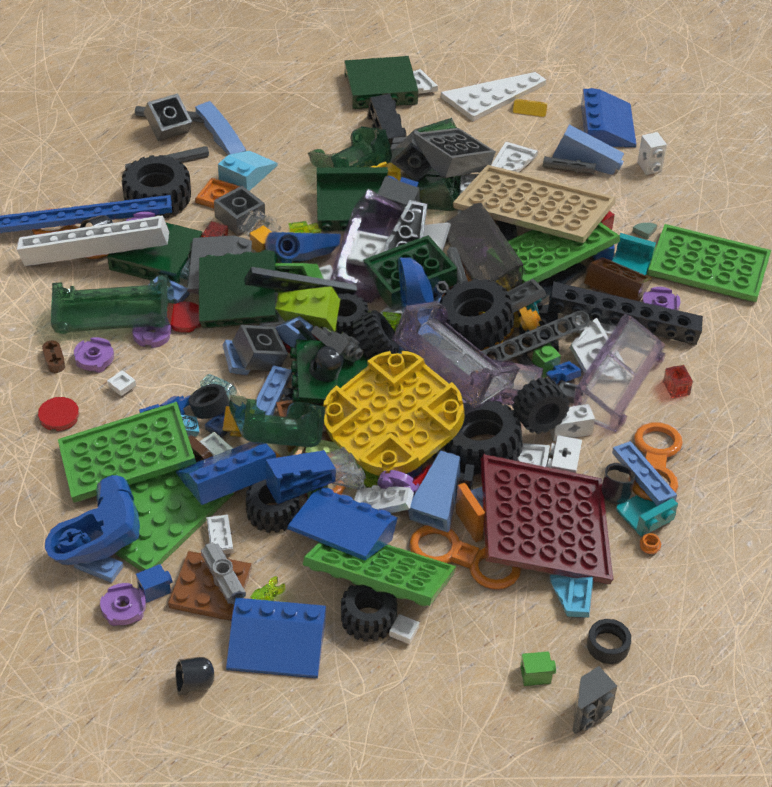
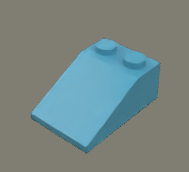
[218,151,278,191]

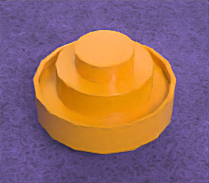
[518,307,541,331]

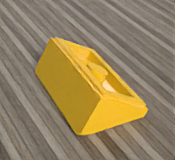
[513,99,548,117]

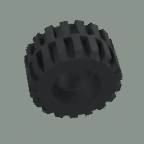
[321,293,369,339]
[353,310,399,359]
[512,378,570,434]
[246,479,300,533]
[341,584,398,642]

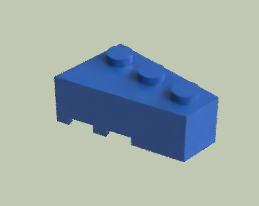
[266,450,336,504]

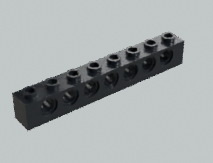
[547,282,703,345]

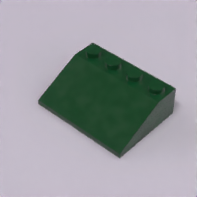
[363,235,458,310]

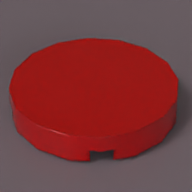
[166,301,202,333]
[38,397,79,431]

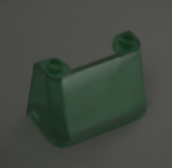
[308,126,392,168]
[229,395,326,447]

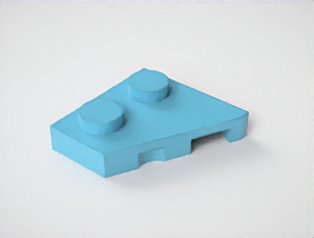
[550,574,593,618]

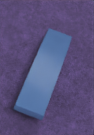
[195,101,246,155]

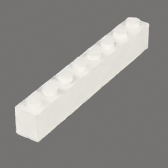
[17,215,169,266]

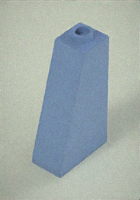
[552,124,624,175]
[408,451,461,532]

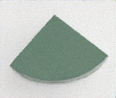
[632,223,657,239]

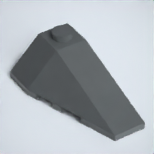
[384,200,427,251]

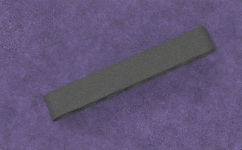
[463,311,590,376]

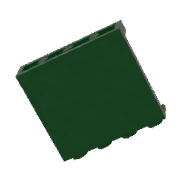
[344,56,418,109]
[316,167,390,232]
[107,222,203,284]
[199,250,279,328]
[290,339,368,411]

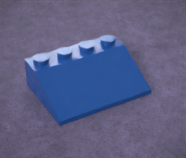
[581,88,637,147]
[176,441,276,505]
[287,488,398,560]
[226,598,326,679]

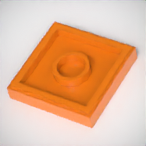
[195,178,240,209]
[455,483,485,543]

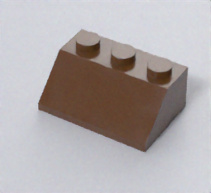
[584,257,653,301]

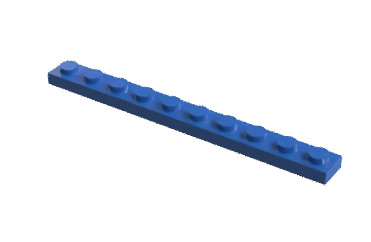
[0,195,172,234]

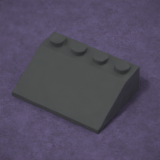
[413,128,496,178]
[187,236,252,295]

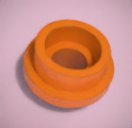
[639,533,661,554]

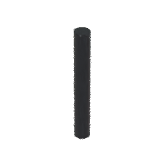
[294,321,318,341]

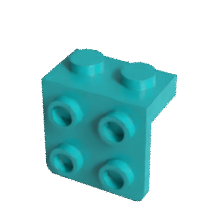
[612,233,656,275]
[616,495,678,537]

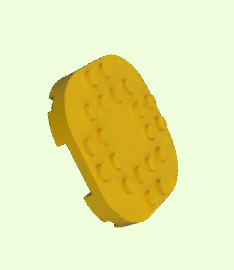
[322,351,464,476]

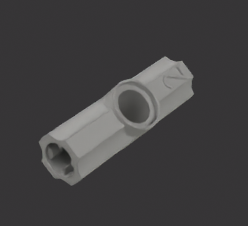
[201,542,246,605]

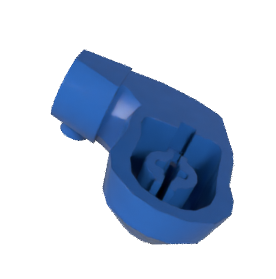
[265,232,341,263]
[398,257,444,355]
[45,475,140,565]

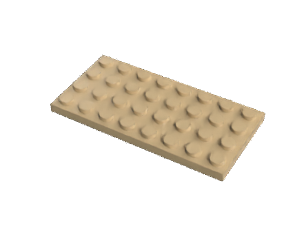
[453,165,615,243]

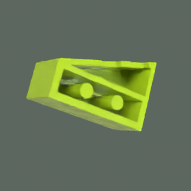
[275,286,340,331]

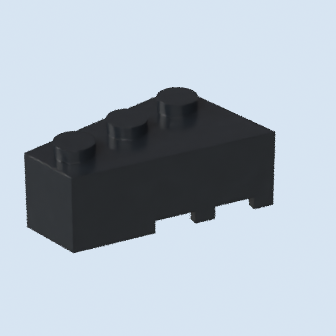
[367,94,406,149]

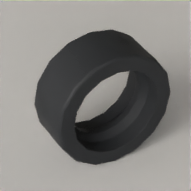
[188,384,230,419]
[587,619,631,664]

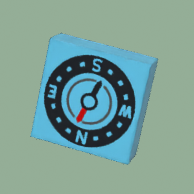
[181,415,200,436]

